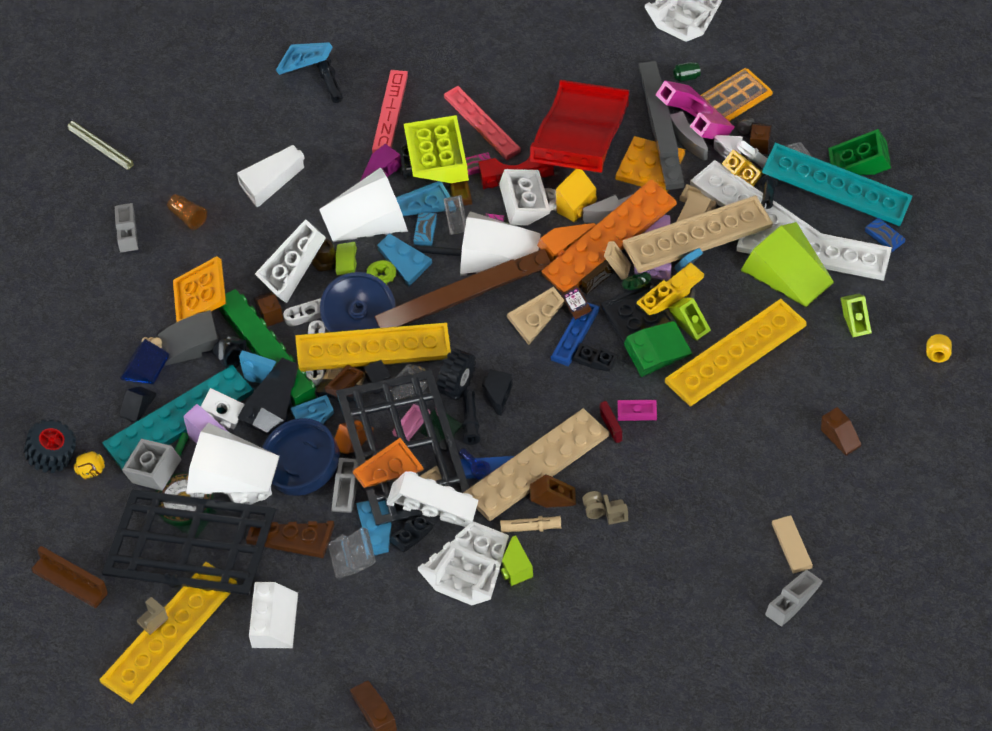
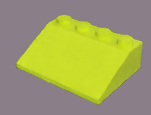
[404,115,469,183]

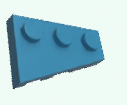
[396,181,456,216]

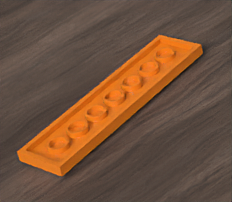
[541,179,677,293]

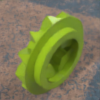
[366,260,396,285]

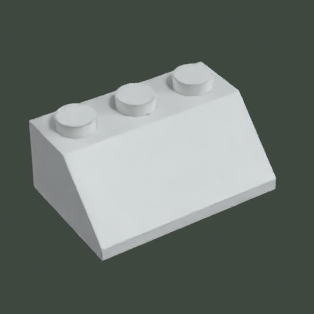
[499,169,550,225]
[249,582,298,648]

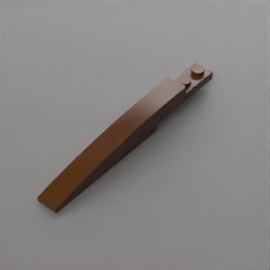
[374,248,551,328]

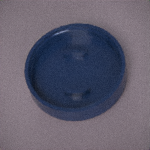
[262,418,339,496]

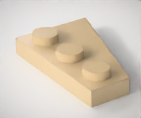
[507,287,564,345]

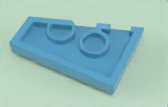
[276,42,333,75]
[377,234,432,287]
[356,500,395,557]

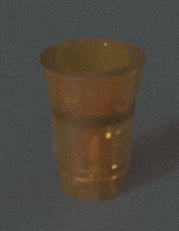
[167,194,207,230]

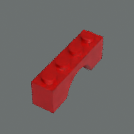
[478,156,554,189]

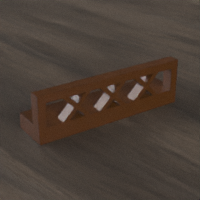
[32,546,108,608]

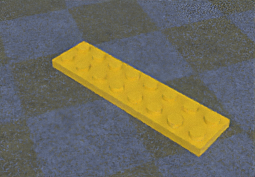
[665,299,806,407]
[295,323,451,371]
[100,562,237,704]

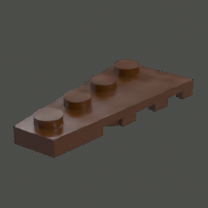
[246,521,334,558]

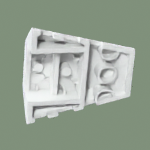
[645,0,722,42]
[320,168,408,242]
[460,211,541,276]
[186,423,279,494]
[418,521,509,605]

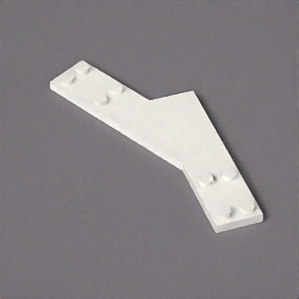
[690,160,892,281]

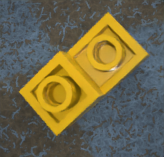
[722,150,764,187]

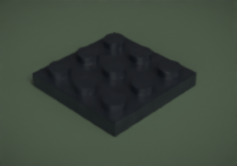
[600,282,677,344]

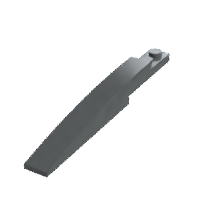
[639,61,684,190]

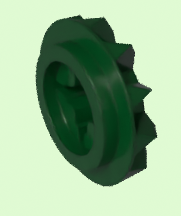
[622,272,652,290]

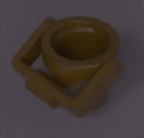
[311,239,336,272]

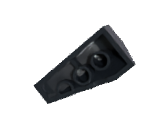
[238,358,299,435]

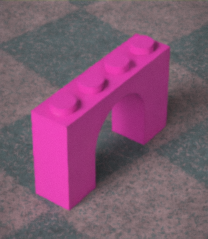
[656,80,735,139]

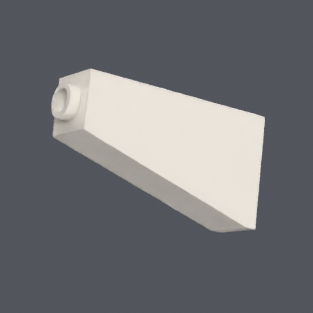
[237,145,305,207]

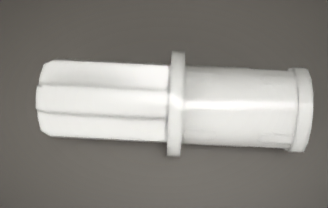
[737,141,768,169]

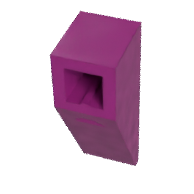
[360,144,402,181]

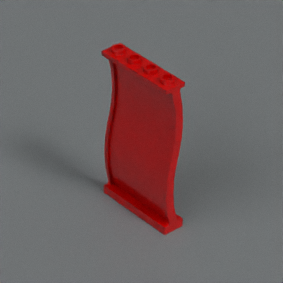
[530,80,629,173]

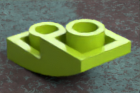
[336,242,357,275]

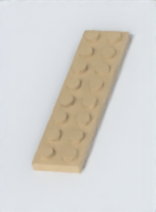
[622,195,773,273]
[464,408,609,522]

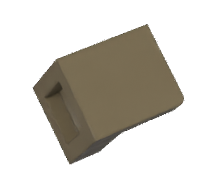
[603,494,628,525]
[137,597,168,635]

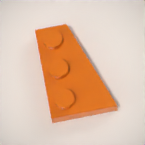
[352,438,424,488]

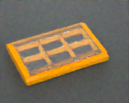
[700,68,773,121]

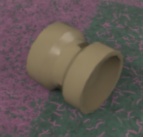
[582,491,606,519]

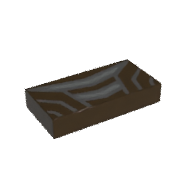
[582,260,613,295]

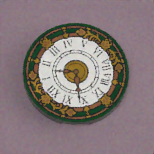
[156,472,214,526]

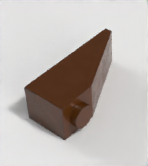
[350,680,397,731]

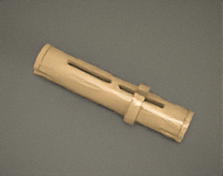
[500,516,562,533]

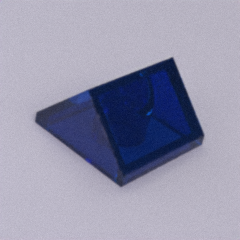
[120,339,169,384]

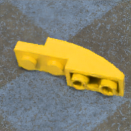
[636,263,704,315]

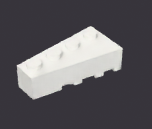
[255,219,326,303]
[386,472,478,527]

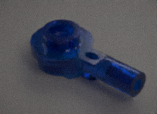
[459,448,491,479]

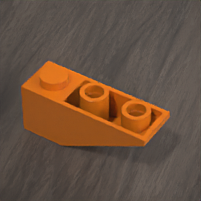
[537,223,596,262]

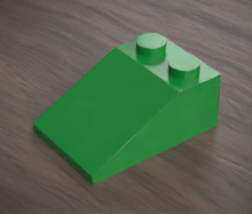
[828,129,891,175]
[624,321,692,377]

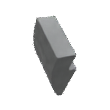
[158,310,218,366]

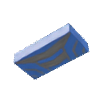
[865,218,905,252]

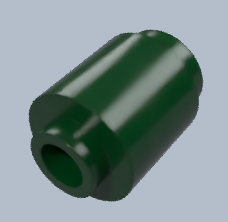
[673,62,701,82]

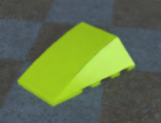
[741,222,834,307]

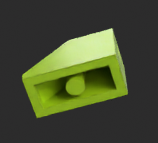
[841,294,872,337]
[669,298,711,340]
[500,535,533,586]

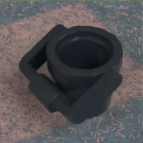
[213,337,246,369]

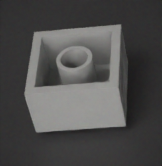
[122,439,181,491]

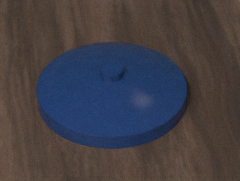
[320,272,396,332]

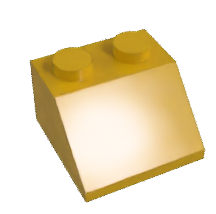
[556,169,597,222]

